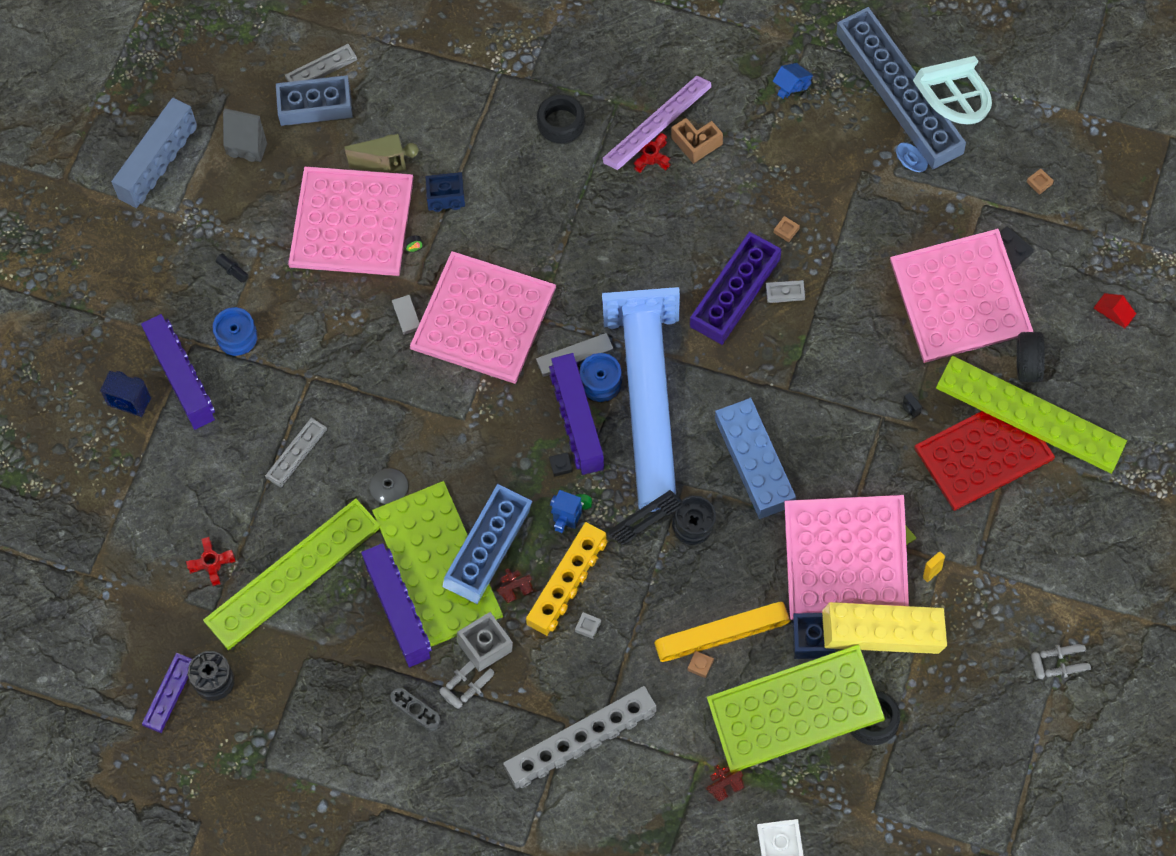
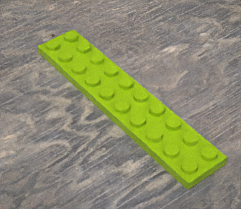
[936,356,1127,474]
[203,499,381,650]

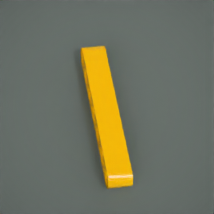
[654,602,790,662]

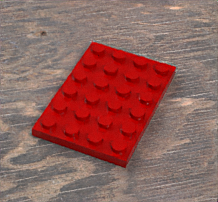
[914,411,1055,511]

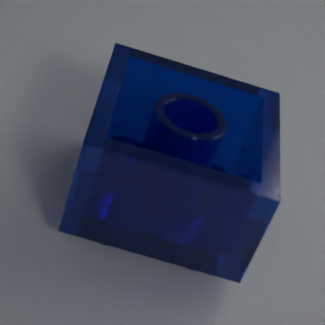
[100,371,151,417]

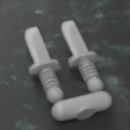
[1031,644,1091,679]
[439,661,494,709]

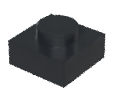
[903,392,922,418]
[549,452,573,477]

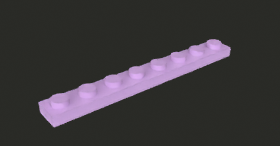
[603,76,711,170]

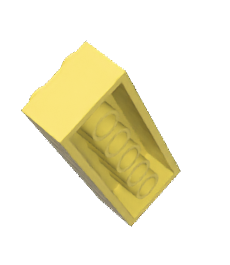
[822,602,947,654]

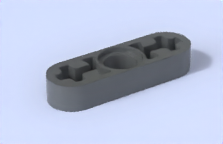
[390,688,441,731]

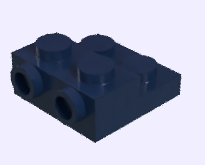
[425,172,465,212]

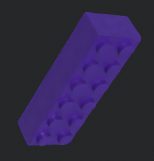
[690,231,781,345]
[141,314,215,430]
[549,353,604,475]
[361,543,432,667]

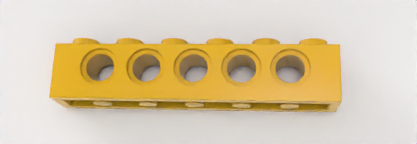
[526,522,608,636]

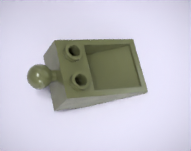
[344,134,419,173]

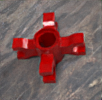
[634,133,670,173]
[186,537,236,586]

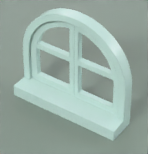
[913,56,992,124]

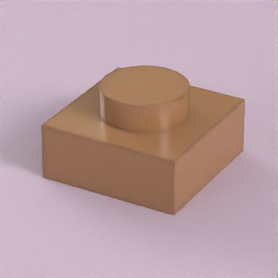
[1027,169,1054,195]
[774,216,800,242]
[688,651,714,678]

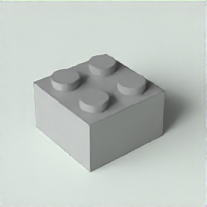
[457,612,513,672]

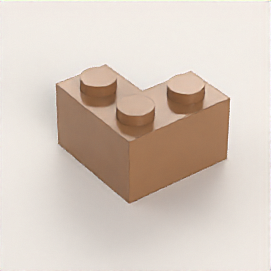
[671,118,723,164]

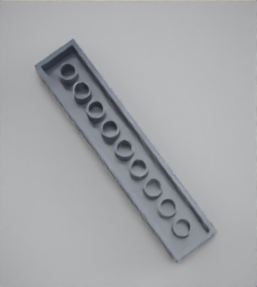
[836,7,966,170]

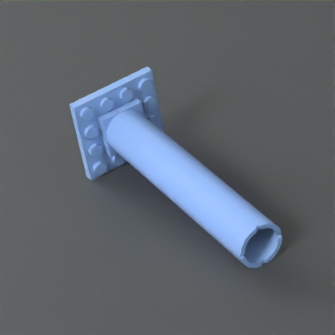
[602,287,680,512]

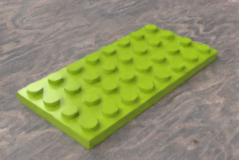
[372,481,503,647]
[707,644,885,773]

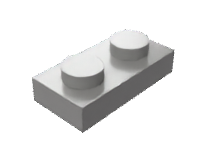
[766,280,805,303]

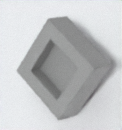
[575,612,601,639]

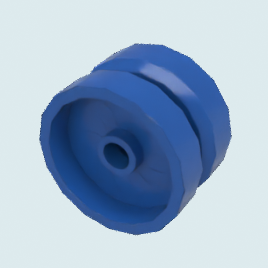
[213,307,258,356]
[579,353,622,402]

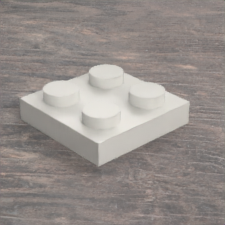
[757,819,804,856]

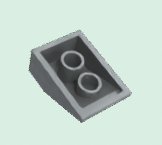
[223,108,267,162]

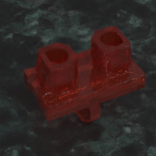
[496,568,533,603]
[706,765,744,802]

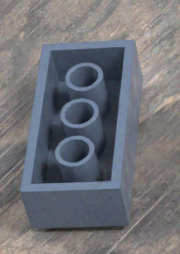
[276,75,353,126]

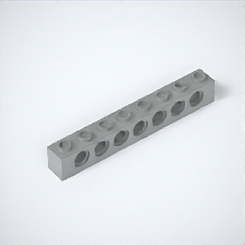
[503,686,656,789]

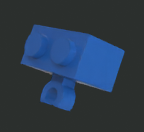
[773,63,813,99]
[550,490,582,533]

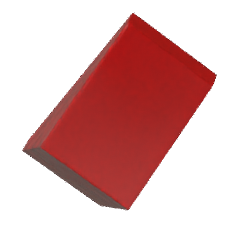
[1094,293,1136,329]

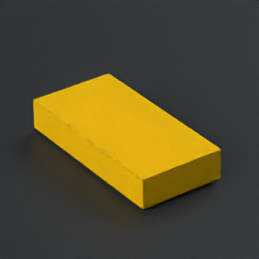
[923,552,945,582]

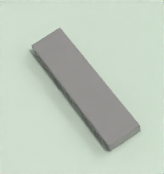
[285,44,357,82]
[536,333,614,377]
[265,417,327,488]

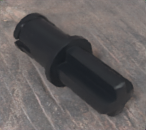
[216,253,249,283]

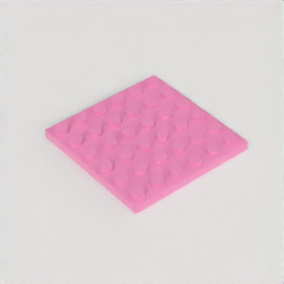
[288,167,414,276]
[890,229,1033,363]
[410,251,556,384]
[784,495,909,620]

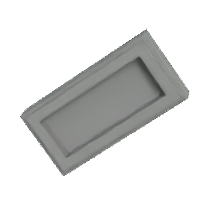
[392,295,420,335]

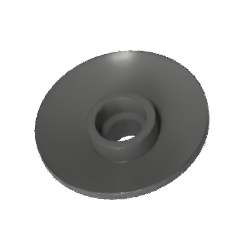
[370,468,408,505]

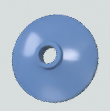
[896,143,928,172]

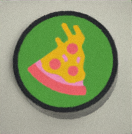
[404,235,423,252]

